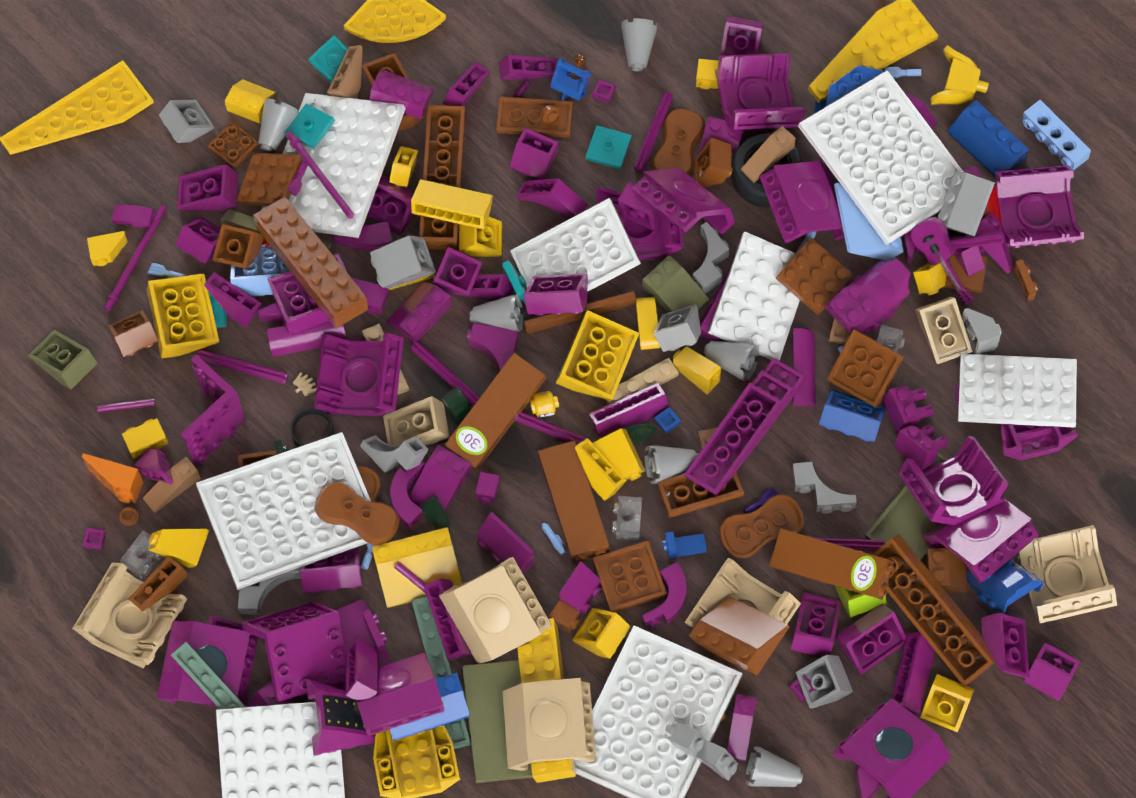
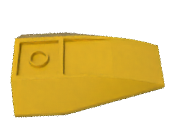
[373,725,460,798]

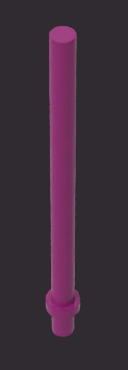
[286,131,355,219]
[104,205,167,312]

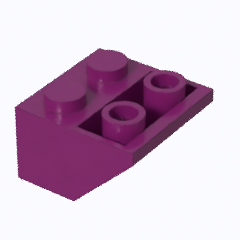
[509,128,559,180]
[1024,643,1080,701]

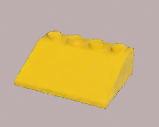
[147,274,219,359]
[556,310,639,401]
[372,527,462,608]

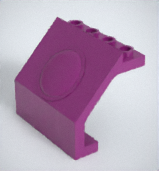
[715,53,805,130]
[759,161,845,243]
[995,165,1084,248]
[632,168,735,235]
[595,187,683,261]
[314,333,404,416]
[898,436,1008,525]
[922,498,1039,583]
[356,653,445,736]

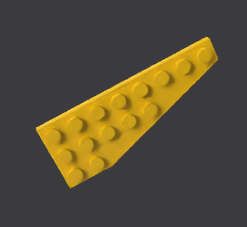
[808,0,939,103]
[0,60,154,155]

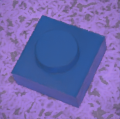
[654,407,681,434]

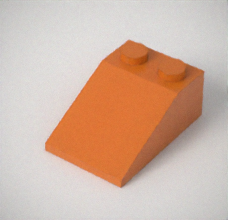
[82,453,144,503]

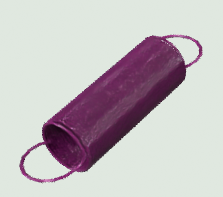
[512,78,533,98]

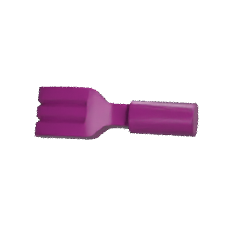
[287,161,308,196]

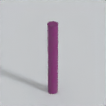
[97,398,155,413]
[394,562,426,593]

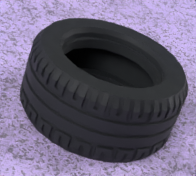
[732,133,803,207]

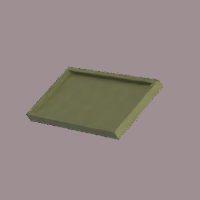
[865,452,949,560]
[462,660,533,783]

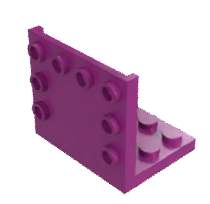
[180,354,246,467]
[242,601,347,702]

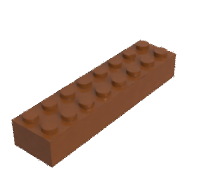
[419,105,466,251]
[253,197,369,328]
[872,535,996,687]

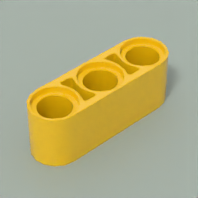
[636,297,660,350]

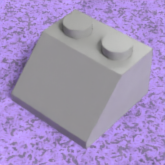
[159,100,214,143]
[654,304,701,352]
[962,308,1002,355]
[796,655,853,709]

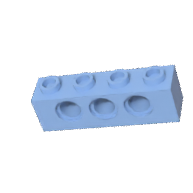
[1022,100,1091,170]

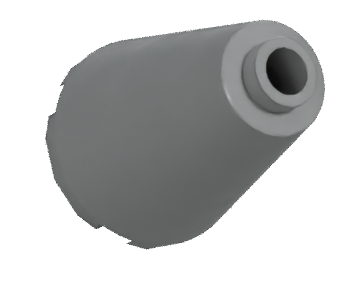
[621,18,658,71]
[258,98,299,152]
[470,295,524,332]
[704,341,759,381]
[644,445,698,484]
[745,746,803,787]

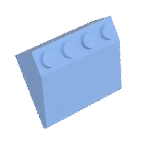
[834,183,903,261]
[231,244,290,296]

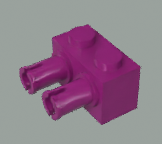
[882,385,934,433]
[894,424,948,470]

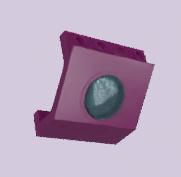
[157,621,258,707]
[832,698,951,798]

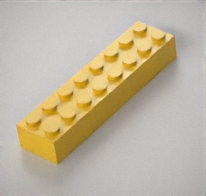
[517,618,576,783]

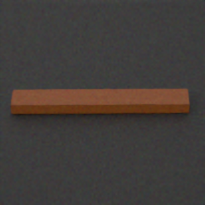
[524,291,636,334]

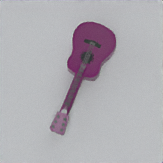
[911,217,975,305]

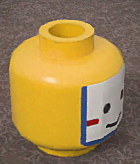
[530,391,559,418]

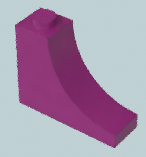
[516,179,588,220]
[467,323,518,372]

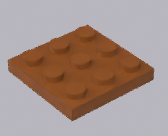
[236,153,303,206]
[775,237,853,315]
[827,329,904,407]
[592,541,667,612]

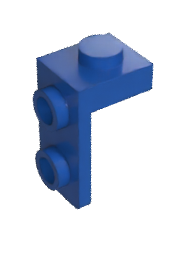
[662,532,707,559]

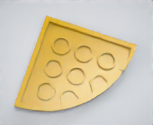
[344,0,446,43]

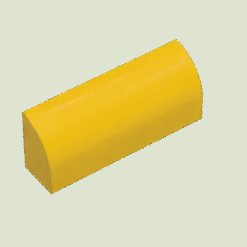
[411,179,492,229]

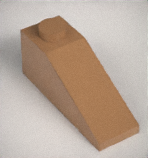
[327,45,362,99]
[741,126,795,182]
[143,457,201,513]

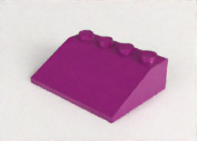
[267,254,348,335]

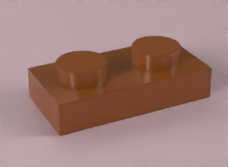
[1013,259,1038,302]

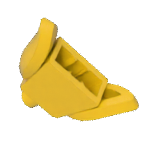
[931,45,989,105]

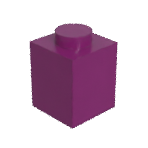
[475,472,500,504]

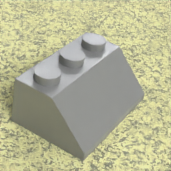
[938,170,995,236]

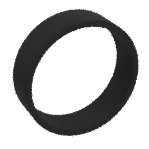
[290,408,334,447]

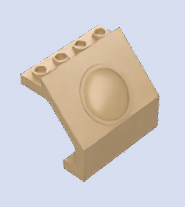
[1018,525,1117,623]
[439,557,552,664]
[685,558,801,631]
[72,563,187,669]
[502,678,596,771]

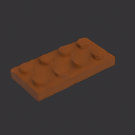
[496,97,573,138]

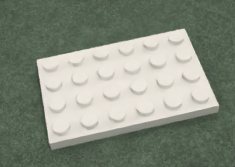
[510,198,641,316]
[708,232,800,361]
[958,354,1077,427]

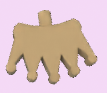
[293,372,316,396]

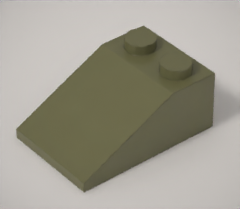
[642,256,709,312]
[28,330,98,389]

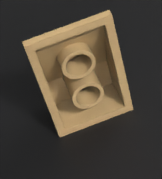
[915,297,973,364]
[383,396,450,446]

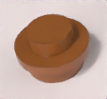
[541,105,559,123]
[119,507,139,526]

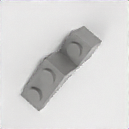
[693,222,730,294]
[360,435,429,472]
[792,462,856,514]
[238,568,301,615]
[669,723,738,781]

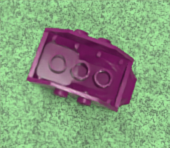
[823,258,911,335]

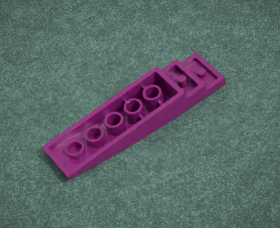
[684,358,806,495]

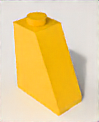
[673,346,721,395]
[593,428,645,481]
[148,529,209,568]

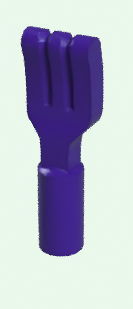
[743,489,777,513]

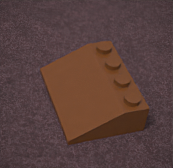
[689,597,790,676]

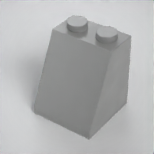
[370,235,436,289]

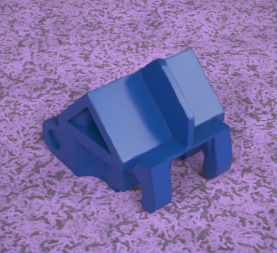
[550,58,592,101]

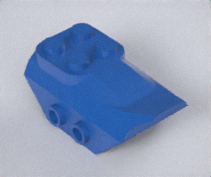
[813,66,884,115]
[967,557,1044,614]

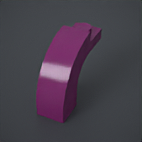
[390,461,425,530]
[642,562,687,628]

